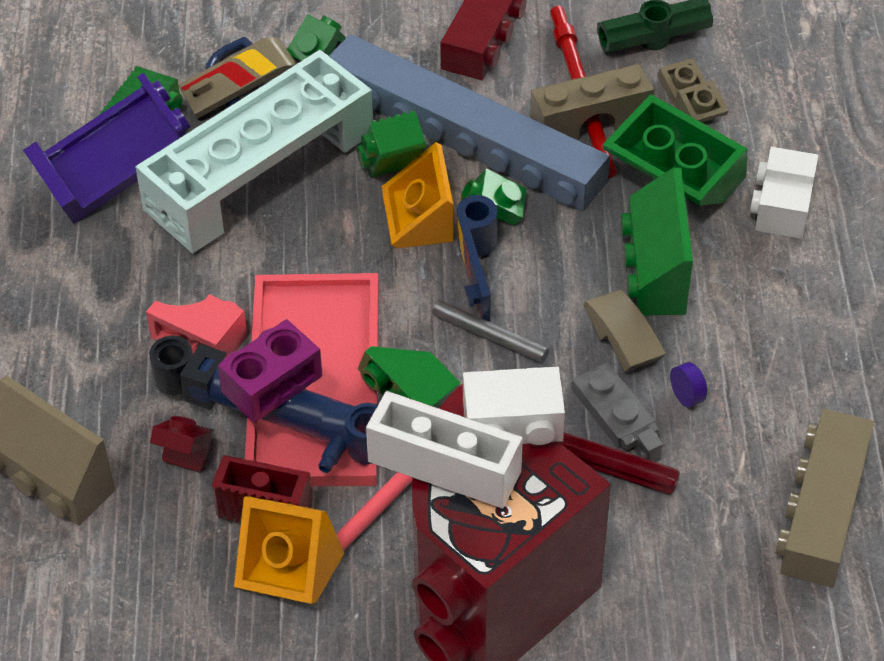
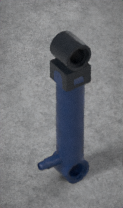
[149,335,378,473]

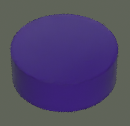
[670,362,707,407]

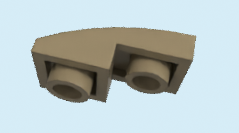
[657,58,728,122]
[583,289,666,372]

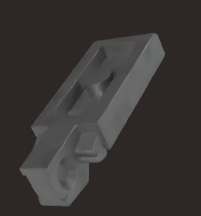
[571,362,663,462]

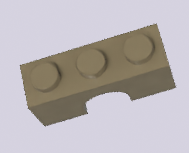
[530,64,654,140]

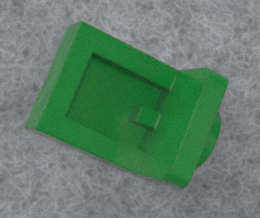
[287,14,346,62]
[461,168,526,226]

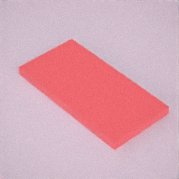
[245,273,379,487]

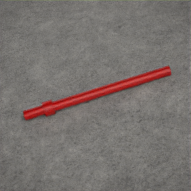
[550,6,617,178]

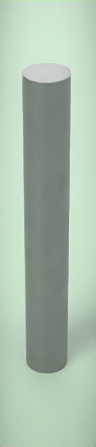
[432,300,549,363]

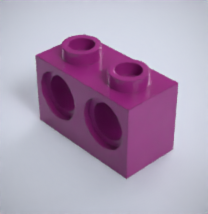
[218,319,323,423]

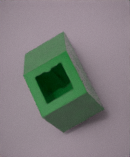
[357,346,461,409]

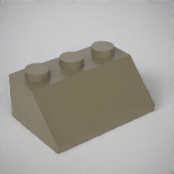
[0,375,115,526]

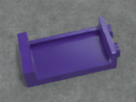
[23,72,191,224]

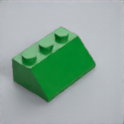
[603,94,748,206]
[620,168,693,316]

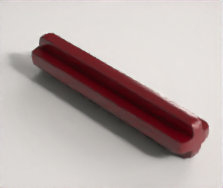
[559,432,680,494]

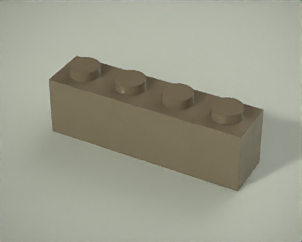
[775,408,875,588]

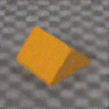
[381,142,453,248]
[234,497,345,604]

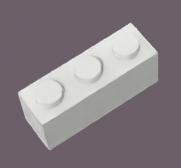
[366,391,523,509]

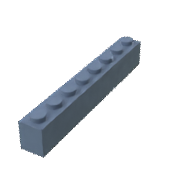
[329,34,610,211]

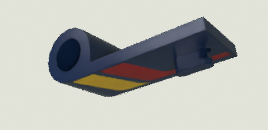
[457,195,497,322]

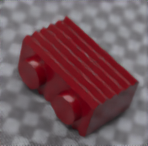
[212,455,313,523]

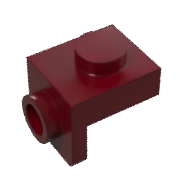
[150,416,213,471]

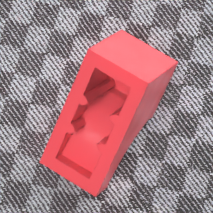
[146,294,248,356]

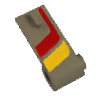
[179,37,296,119]

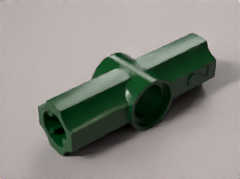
[597,0,713,53]

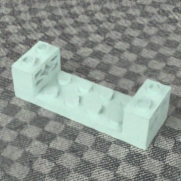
[135,50,373,254]

